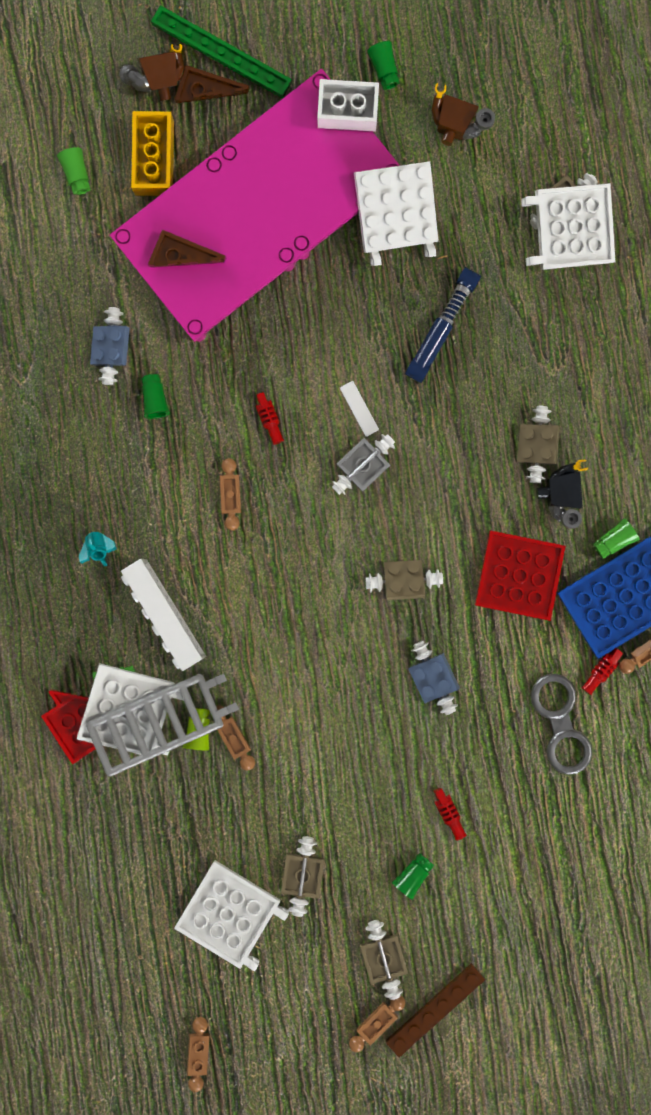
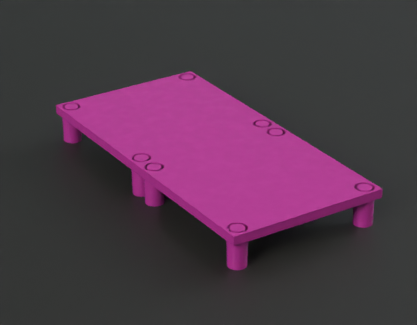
[110,68,400,342]

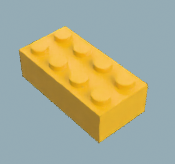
[131,111,174,196]

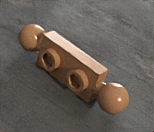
[220,458,241,531]
[619,639,651,674]
[216,705,255,771]
[349,995,405,1052]
[186,1017,210,1092]

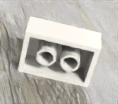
[317,79,379,132]

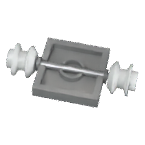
[332,434,395,495]

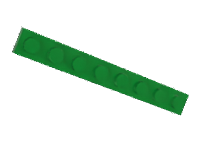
[151,5,292,99]

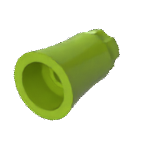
[183,708,210,751]

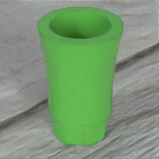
[57,147,91,195]
[593,518,640,559]

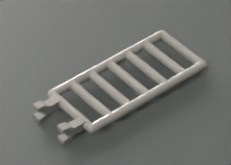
[86,674,239,777]

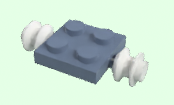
[90,307,130,385]
[408,641,460,715]

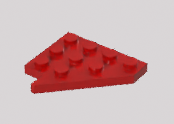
[41,690,95,765]

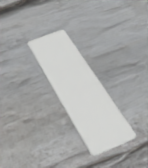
[340,381,379,436]

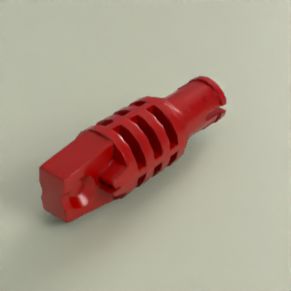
[255,392,284,445]
[581,648,623,695]
[434,788,467,841]

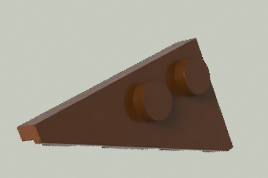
[175,65,249,103]
[148,230,226,267]

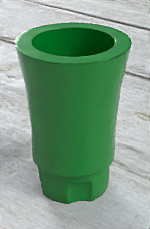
[367,41,400,90]
[142,374,170,419]
[392,853,434,900]

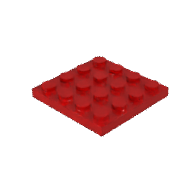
[475,530,566,621]

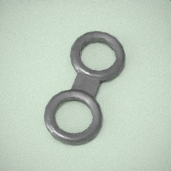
[531,673,592,775]

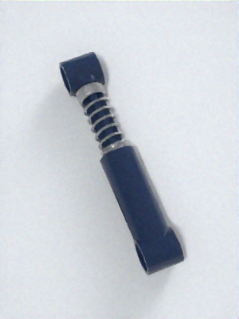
[405,267,481,383]

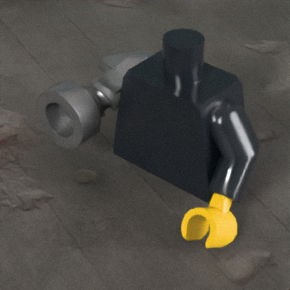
[536,459,588,529]

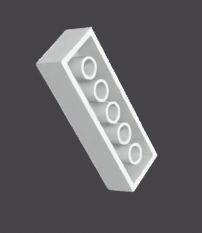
[121,559,207,671]

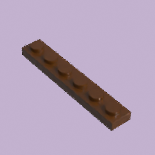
[386,963,485,1058]

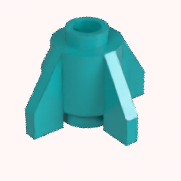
[79,532,117,567]

